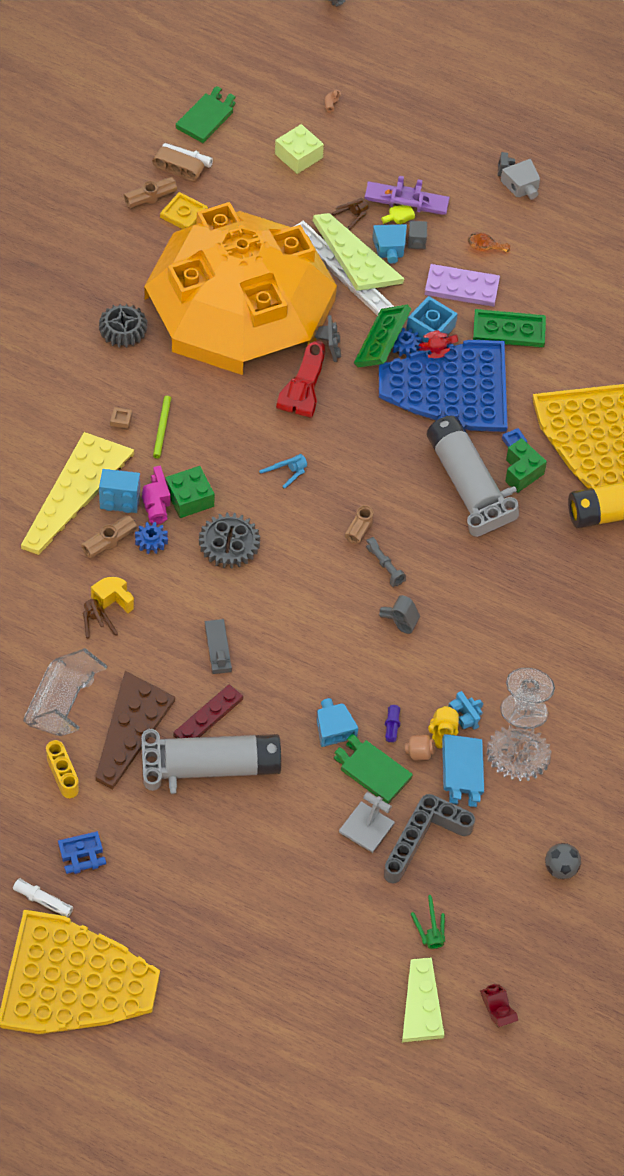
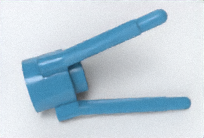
[259,454,307,488]

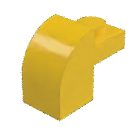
[91,577,134,613]

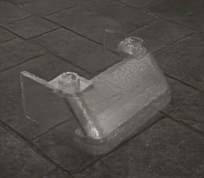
[23,648,108,736]

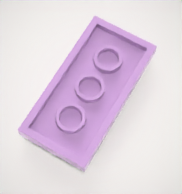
[425,264,500,307]

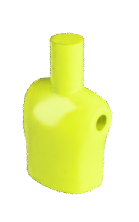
[381,205,415,224]

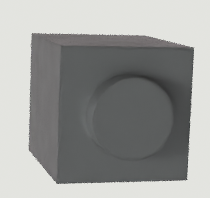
[408,221,427,249]

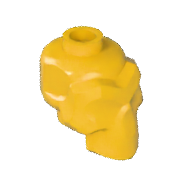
[428,706,459,749]

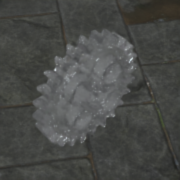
[486,725,552,781]

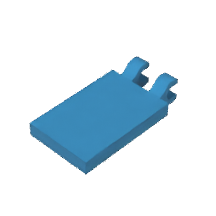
[442,734,484,807]

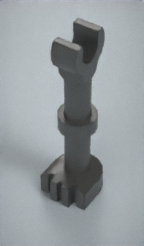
[366,537,406,587]

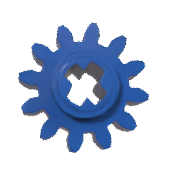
[393,327,422,357]
[135,522,168,554]

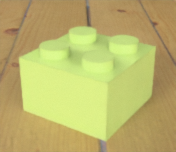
[275,124,324,174]

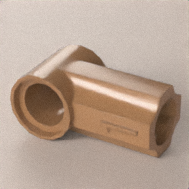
[345,505,374,544]

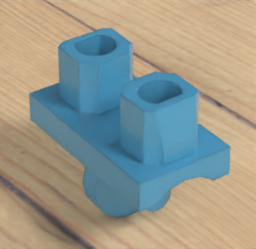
[448,691,484,730]

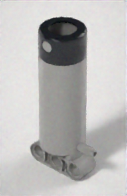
[426,415,519,537]
[142,729,281,794]

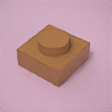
[110,407,132,429]

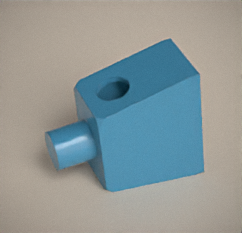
[372,224,407,264]
[316,698,358,747]

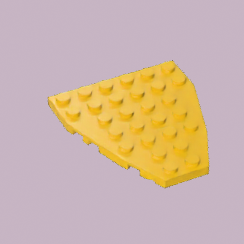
[532,384,624,489]
[0,910,160,1034]

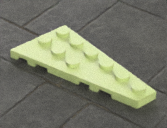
[312,213,404,291]

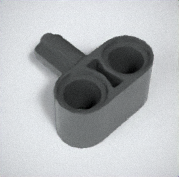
[379,595,420,634]

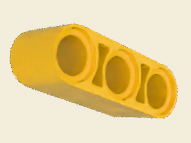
[46,740,79,798]

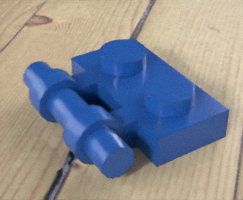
[58,831,106,874]

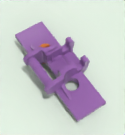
[365,176,449,215]

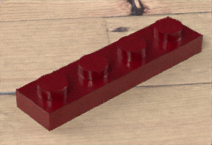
[173,684,243,738]

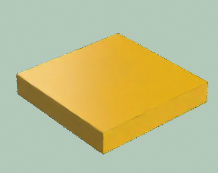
[160,192,208,229]

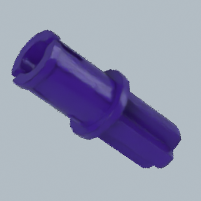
[385,705,401,743]

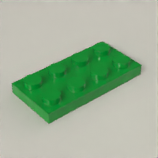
[354,304,411,367]
[473,309,546,348]

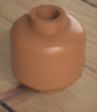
[405,734,435,761]

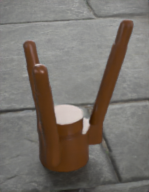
[332,198,368,230]
[82,599,118,639]

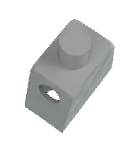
[500,159,540,199]

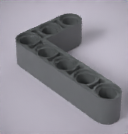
[384,794,475,884]

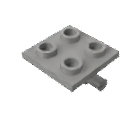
[339,791,395,853]

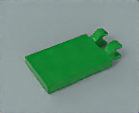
[176,86,236,143]
[334,734,413,804]

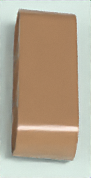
[152,146,205,181]

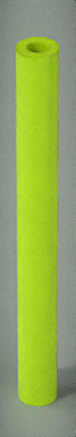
[153,396,171,459]

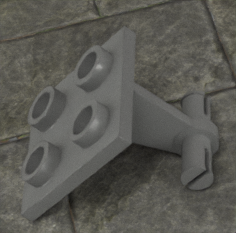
[315,315,341,362]

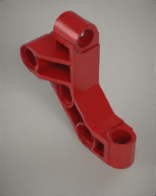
[276,341,326,418]

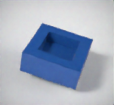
[502,428,528,447]

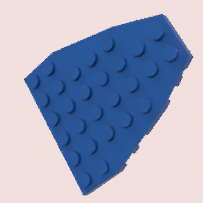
[379,340,508,432]

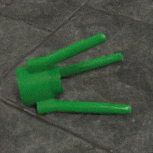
[411,895,446,949]

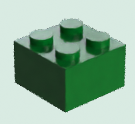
[165,466,215,518]

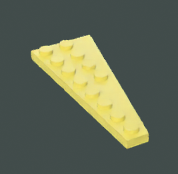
[21,432,134,555]

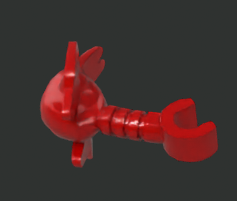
[418,330,458,358]

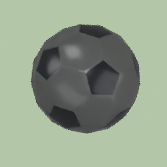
[545,843,581,880]

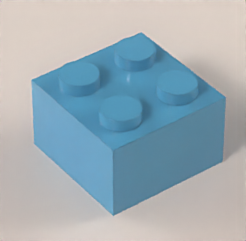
[406,296,458,342]
[99,469,140,513]

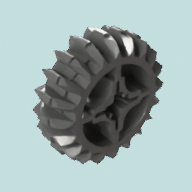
[99,303,147,348]

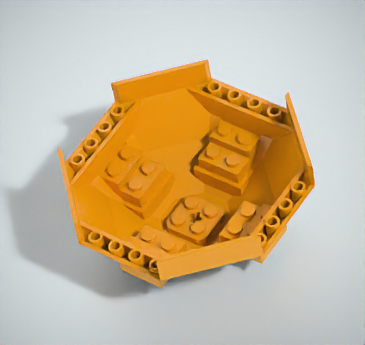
[144,202,337,375]

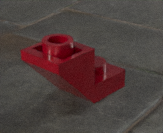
[480,984,518,1027]

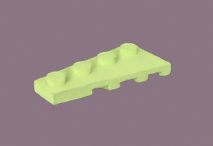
[402,958,444,1042]

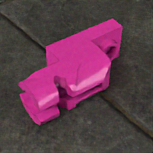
[142,465,170,525]

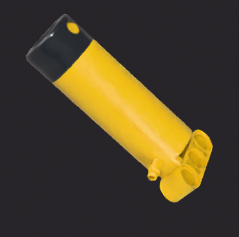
[568,482,624,528]

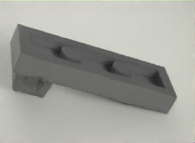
[205,619,232,674]

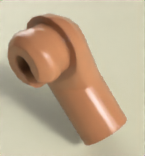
[324,90,341,113]

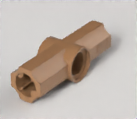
[124,177,177,208]
[81,515,137,558]

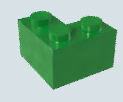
[505,438,547,493]

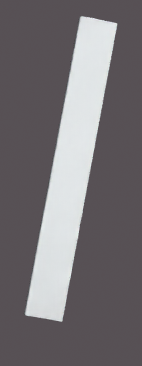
[293,220,394,316]

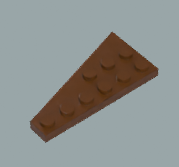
[95,671,175,790]

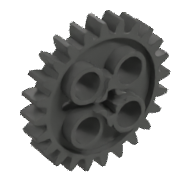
[199,513,260,568]

